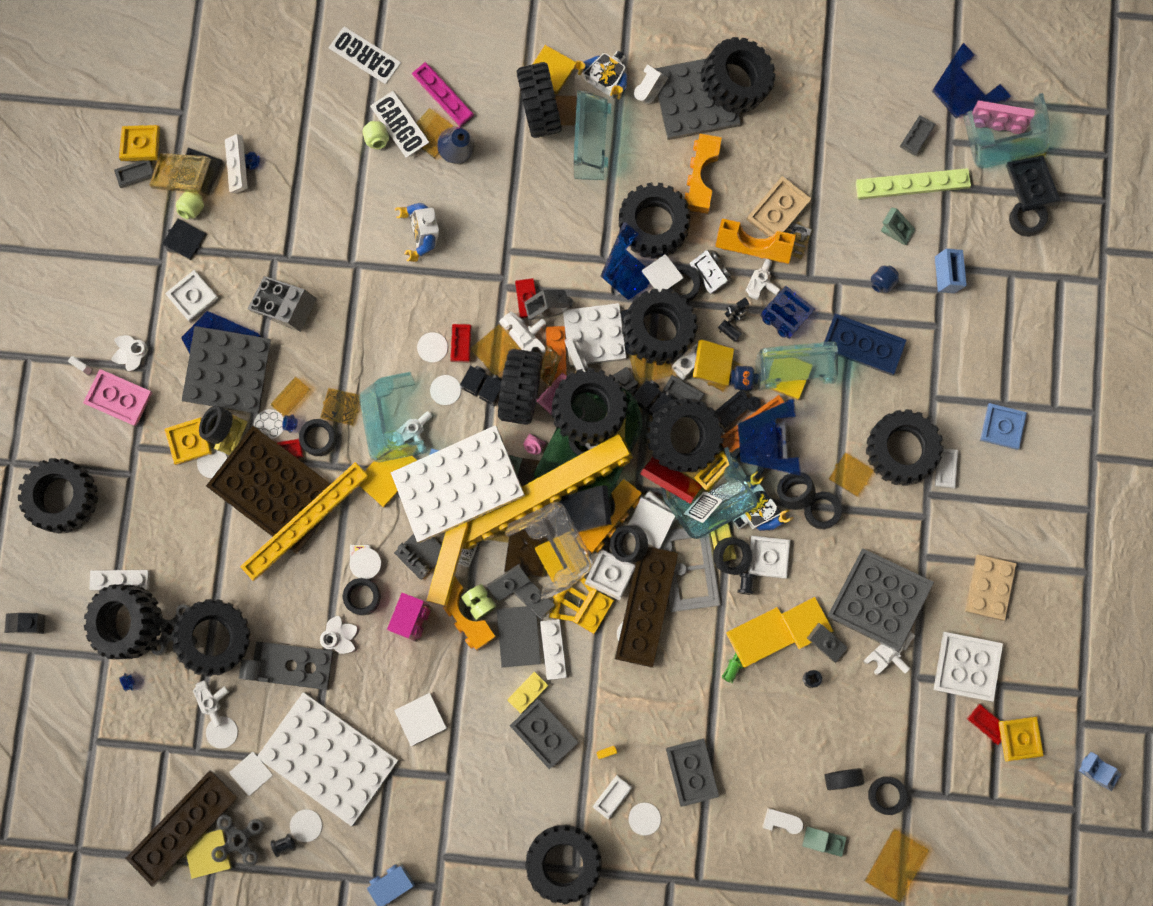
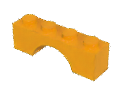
[684,134,722,214]
[715,218,796,264]
[574,479,642,554]
[443,577,496,651]

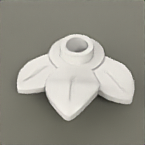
[111,335,148,371]
[320,616,357,654]

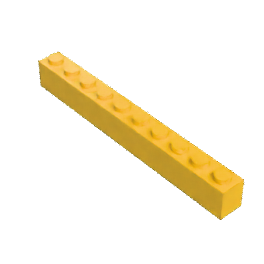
[463,434,633,550]

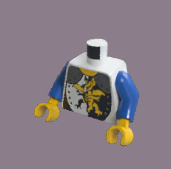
[572,51,628,100]
[395,203,439,262]
[733,471,793,531]

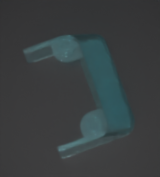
[574,90,611,180]
[963,93,1050,169]
[755,342,838,391]
[359,372,428,462]
[661,447,757,539]

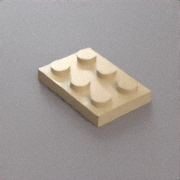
[746,176,811,237]
[965,555,1016,621]

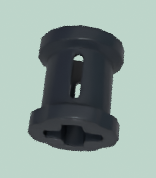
[737,573,757,595]
[802,670,822,688]
[270,833,296,858]

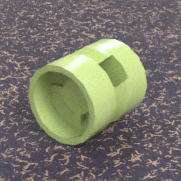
[461,584,497,620]

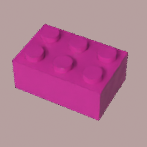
[387,592,431,641]

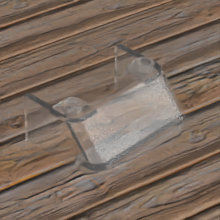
[505,502,593,601]

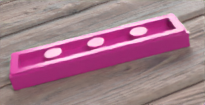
[412,62,474,127]

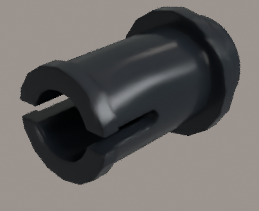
[718,319,742,343]

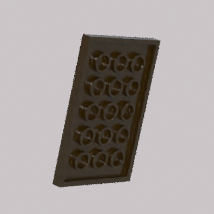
[206,426,331,555]

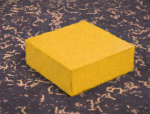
[596,746,617,759]

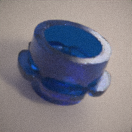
[244,152,260,170]
[282,414,298,433]
[119,673,136,692]

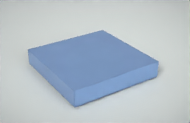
[980,403,1027,450]

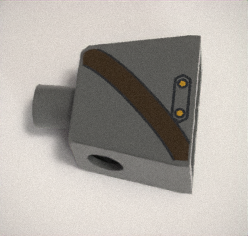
[524,290,573,320]

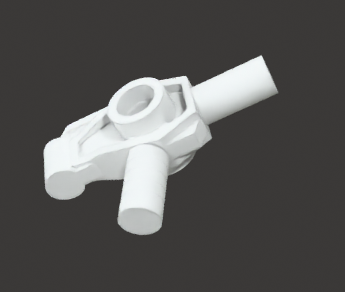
[746,259,780,300]
[392,411,432,450]
[193,680,229,728]

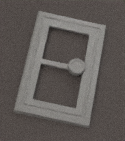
[661,525,721,612]

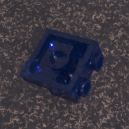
[760,286,815,339]

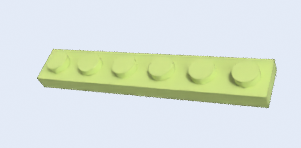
[856,168,971,200]

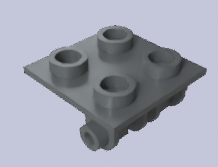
[394,534,442,580]

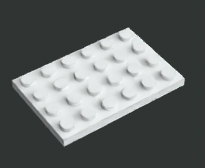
[391,425,525,544]
[257,692,399,827]

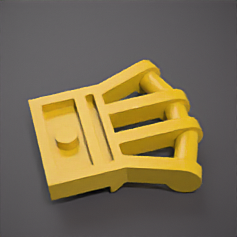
[549,570,614,634]

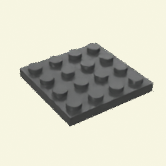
[655,58,740,140]
[181,326,271,414]
[827,548,934,652]

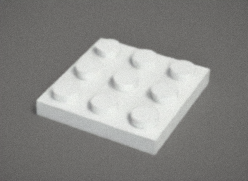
[563,303,626,367]
[933,632,1003,702]

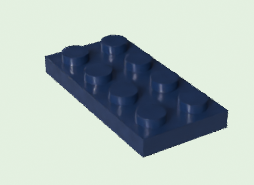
[821,313,906,376]

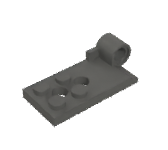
[238,642,333,690]

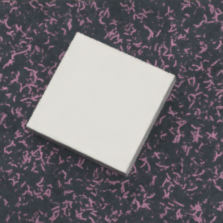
[165,270,219,322]
[628,497,677,549]
[748,536,790,579]
[585,549,636,600]
[394,693,447,746]

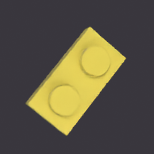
[214,414,247,455]
[507,672,548,714]

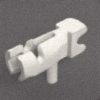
[499,311,547,353]
[863,631,915,675]

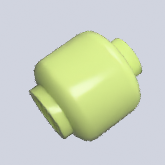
[363,121,389,149]
[176,191,204,220]

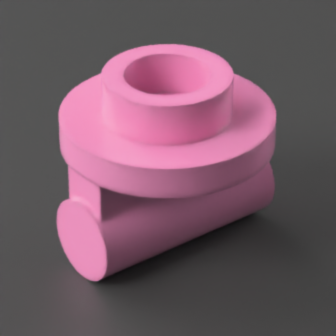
[523,434,546,455]

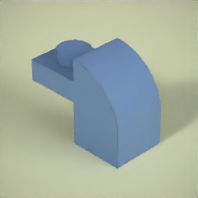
[1079,752,1122,791]

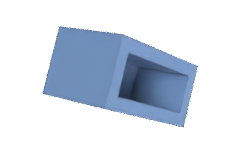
[935,248,967,294]
[367,864,415,906]

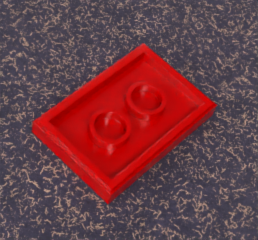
[641,457,702,504]

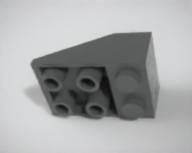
[248,276,317,332]

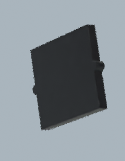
[162,218,206,260]

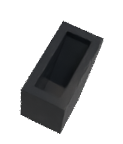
[4,613,45,634]

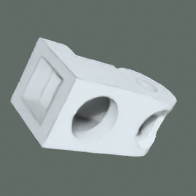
[634,65,668,104]
[671,343,698,381]
[763,808,803,834]

